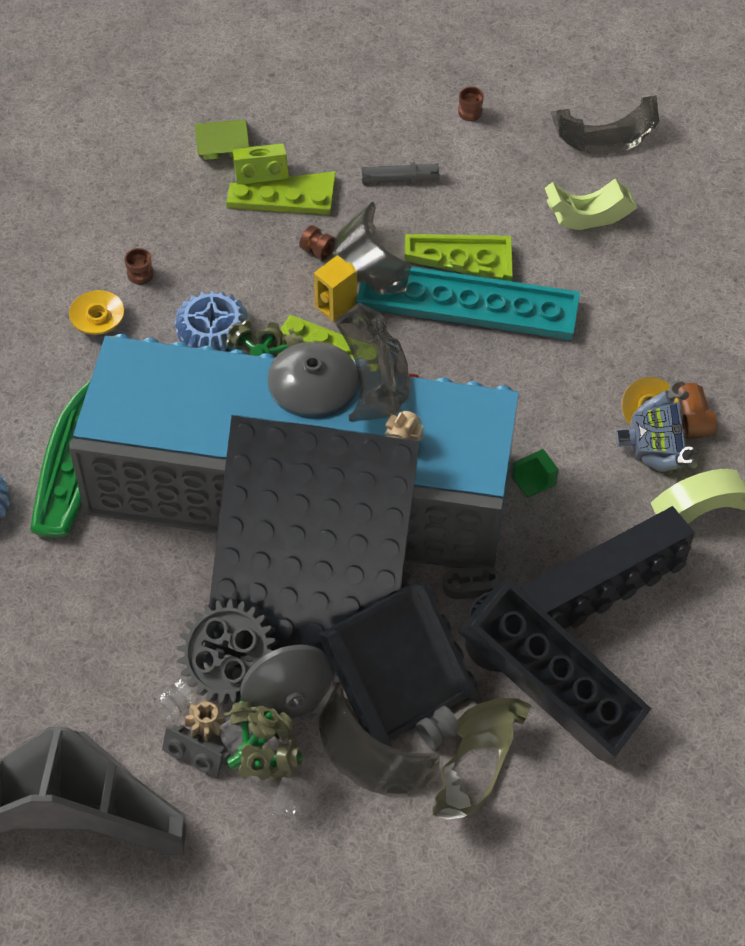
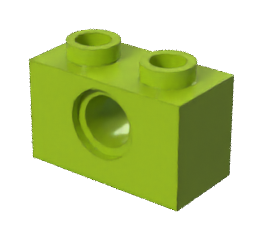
[232,143,289,185]

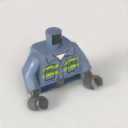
[616,380,699,472]

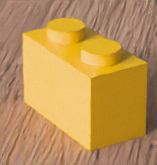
[314,255,357,322]

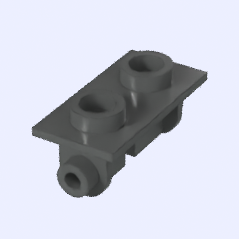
[162,725,230,779]

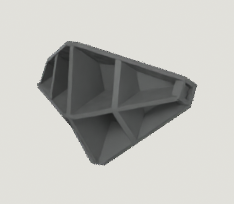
[0,727,186,856]

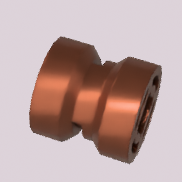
[458,86,484,121]
[299,225,336,261]
[124,248,154,285]

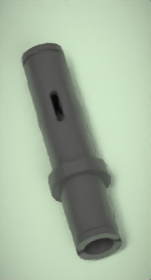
[361,162,440,183]

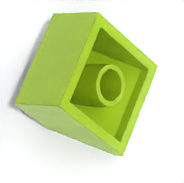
[194,119,249,160]

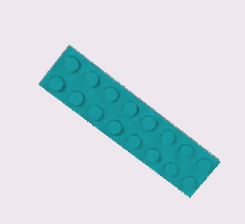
[356,260,580,340]

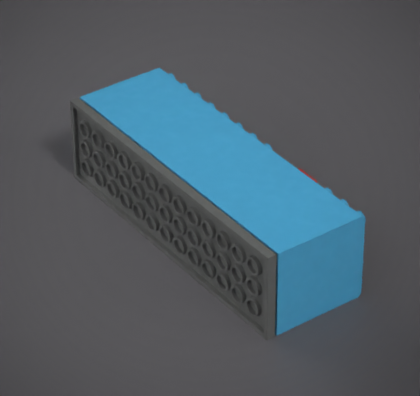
[69,334,519,569]

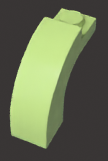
[545,178,638,230]
[651,469,745,524]

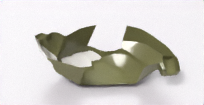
[433,698,531,820]

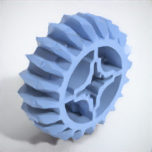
[175,289,249,352]

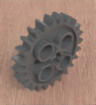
[177,599,279,704]

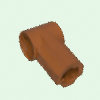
[678,383,717,438]

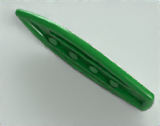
[30,379,91,538]

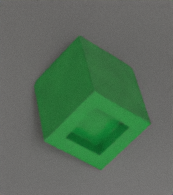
[512,449,559,498]

